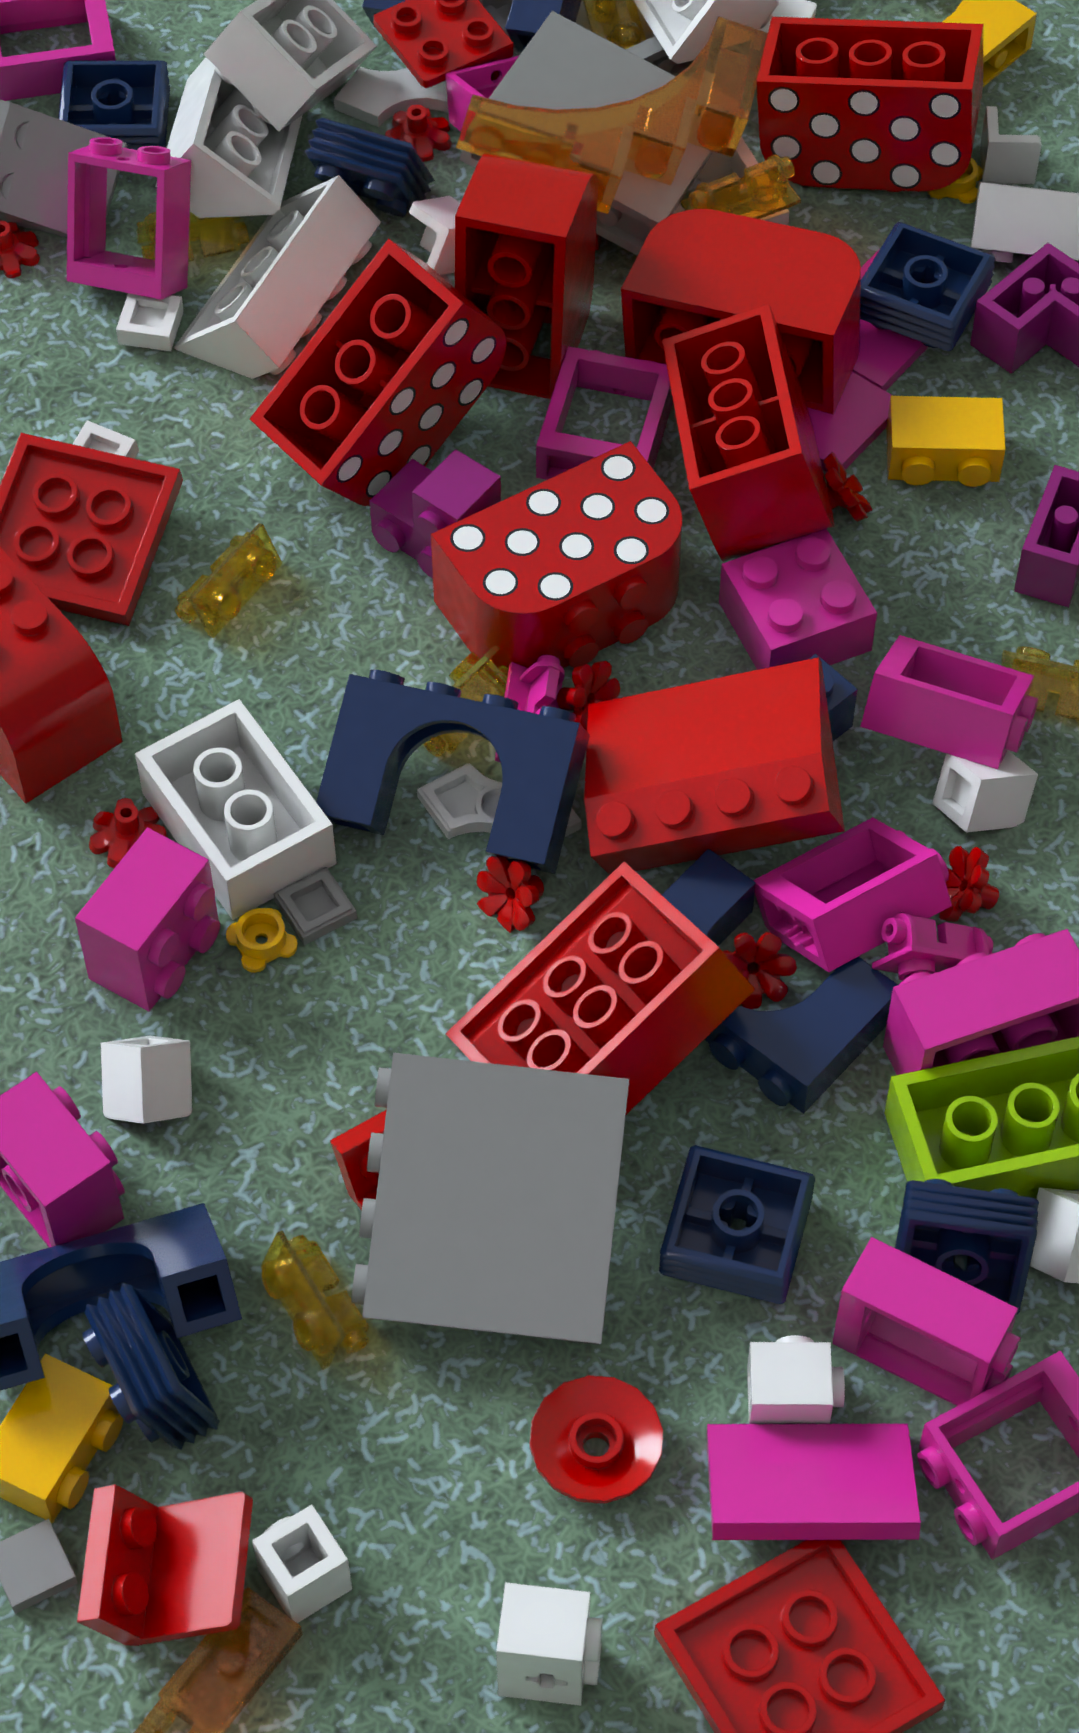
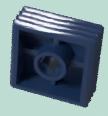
[58,61,170,150]
[305,118,435,217]
[860,222,996,351]
[659,1145,815,1304]
[895,1179,1039,1315]
[82,1283,219,1450]

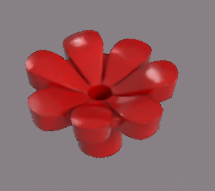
[385,104,452,162]
[0,220,40,278]
[824,452,872,522]
[557,661,620,731]
[89,798,168,868]
[939,846,999,922]
[477,856,544,933]
[723,932,797,1009]

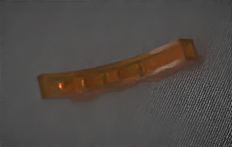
[456,16,768,214]

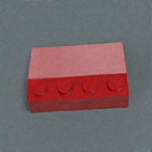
[584,657,845,874]
[445,862,756,1116]

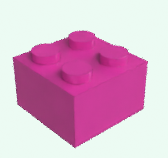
[719,529,877,670]
[75,827,220,1012]
[0,1072,125,1248]

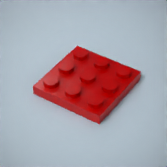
[0,433,183,626]
[654,1540,945,1733]

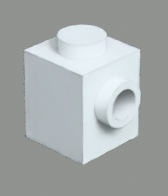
[747,1335,845,1424]
[252,1504,352,1626]

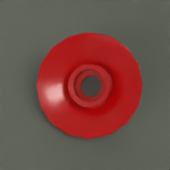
[529,1375,663,1504]

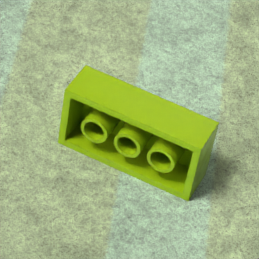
[884,1037,1079,1199]

